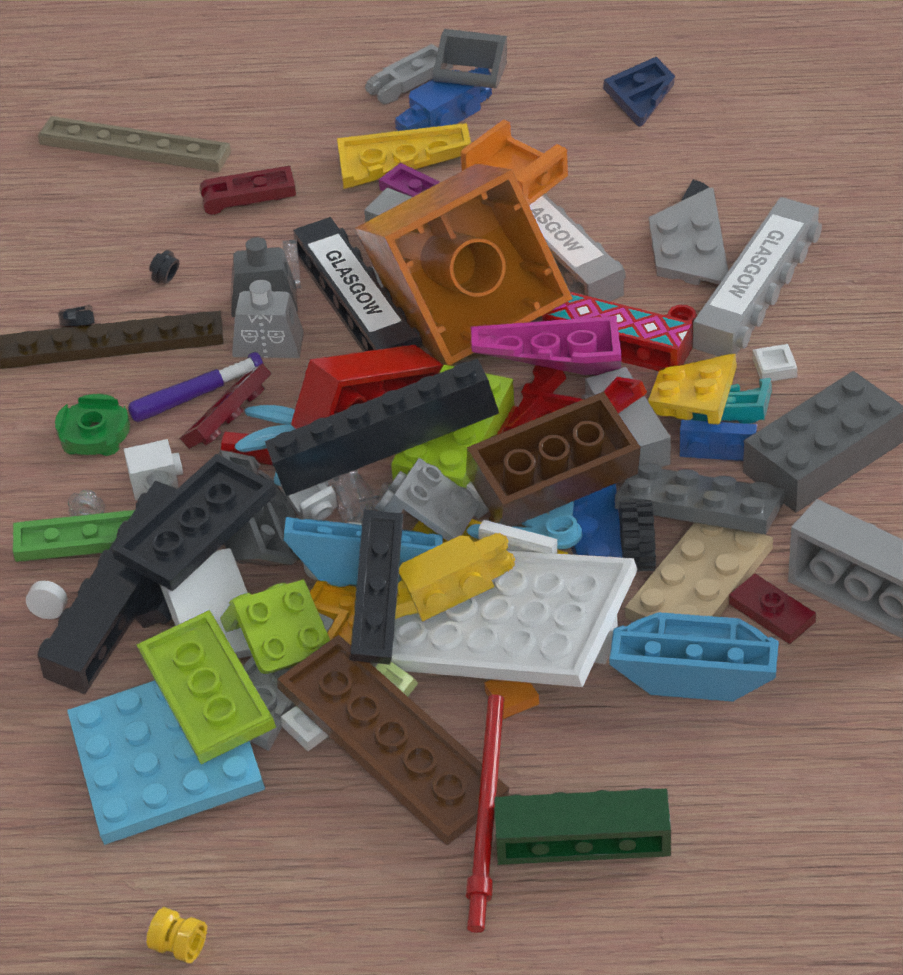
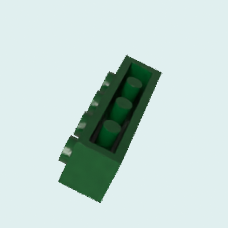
[494,788,671,865]

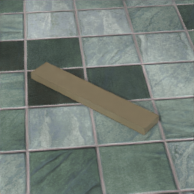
[38,116,231,172]

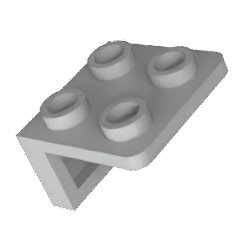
[375,458,480,541]

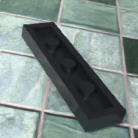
[349,509,403,665]

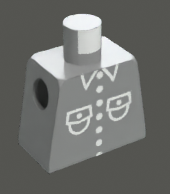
[232,280,304,358]

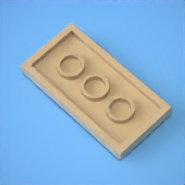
[625,522,773,622]

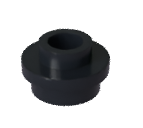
[149,250,180,284]

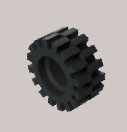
[619,500,656,572]

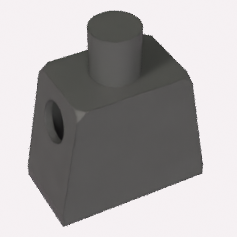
[231,237,298,317]

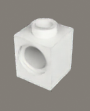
[124,439,183,500]

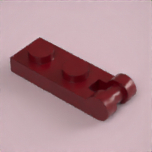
[200,165,296,215]

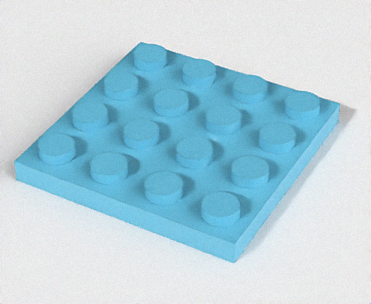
[67,680,265,845]

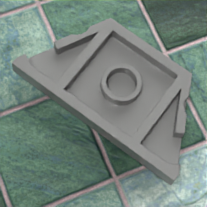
[649,188,728,286]

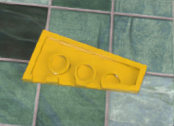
[337,123,471,189]

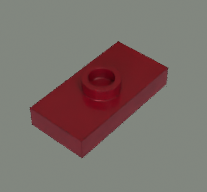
[729,573,816,644]

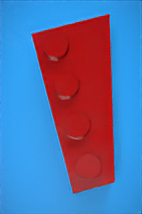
[291,345,443,429]

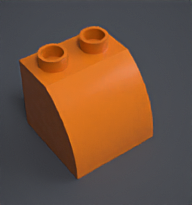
[355,164,573,366]

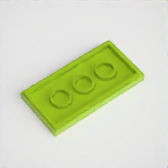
[137,610,276,764]

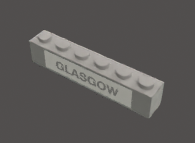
[529,193,626,301]
[693,197,822,356]

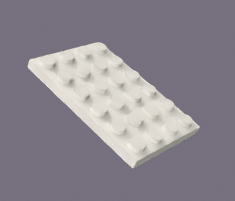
[371,551,637,687]

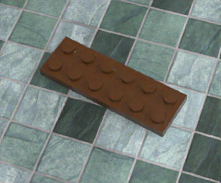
[277,635,509,845]

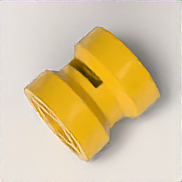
[146,907,207,964]

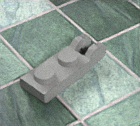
[365,44,453,105]

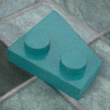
[690,378,772,424]

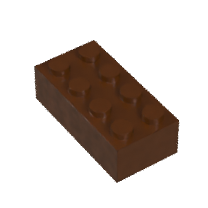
[466,392,641,527]

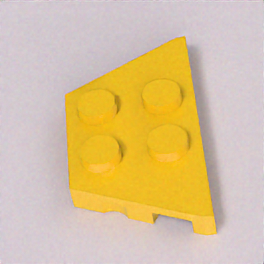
[648,354,737,424]

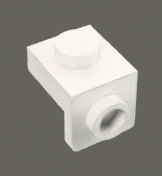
[281,482,337,520]

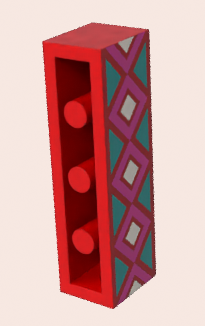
[542,292,693,372]

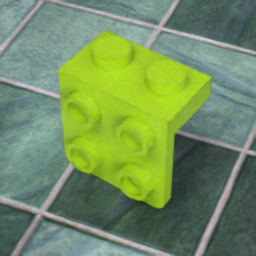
[220,579,330,674]

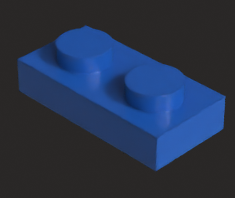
[680,420,757,461]

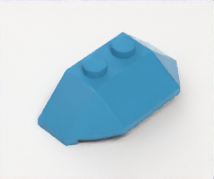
[283,517,443,587]
[609,612,779,702]

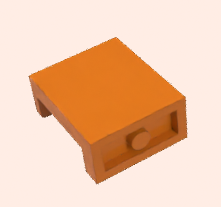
[461,119,568,205]

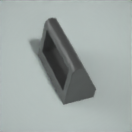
[433,29,507,89]

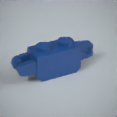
[395,67,492,131]

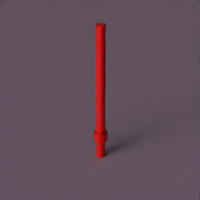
[466,694,505,933]

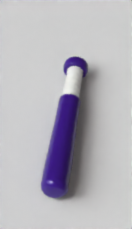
[128,352,263,422]

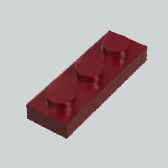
[179,363,271,449]

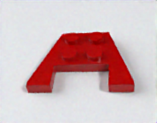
[497,365,647,435]

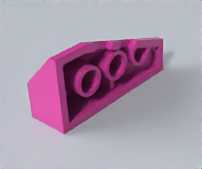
[471,316,621,375]

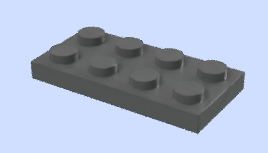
[615,463,785,535]

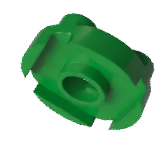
[55,394,130,456]

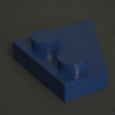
[603,56,675,127]

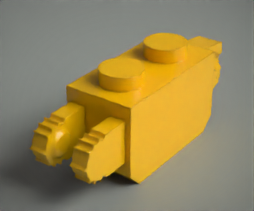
[395,532,515,622]

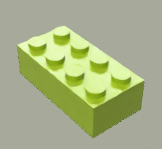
[391,365,515,489]

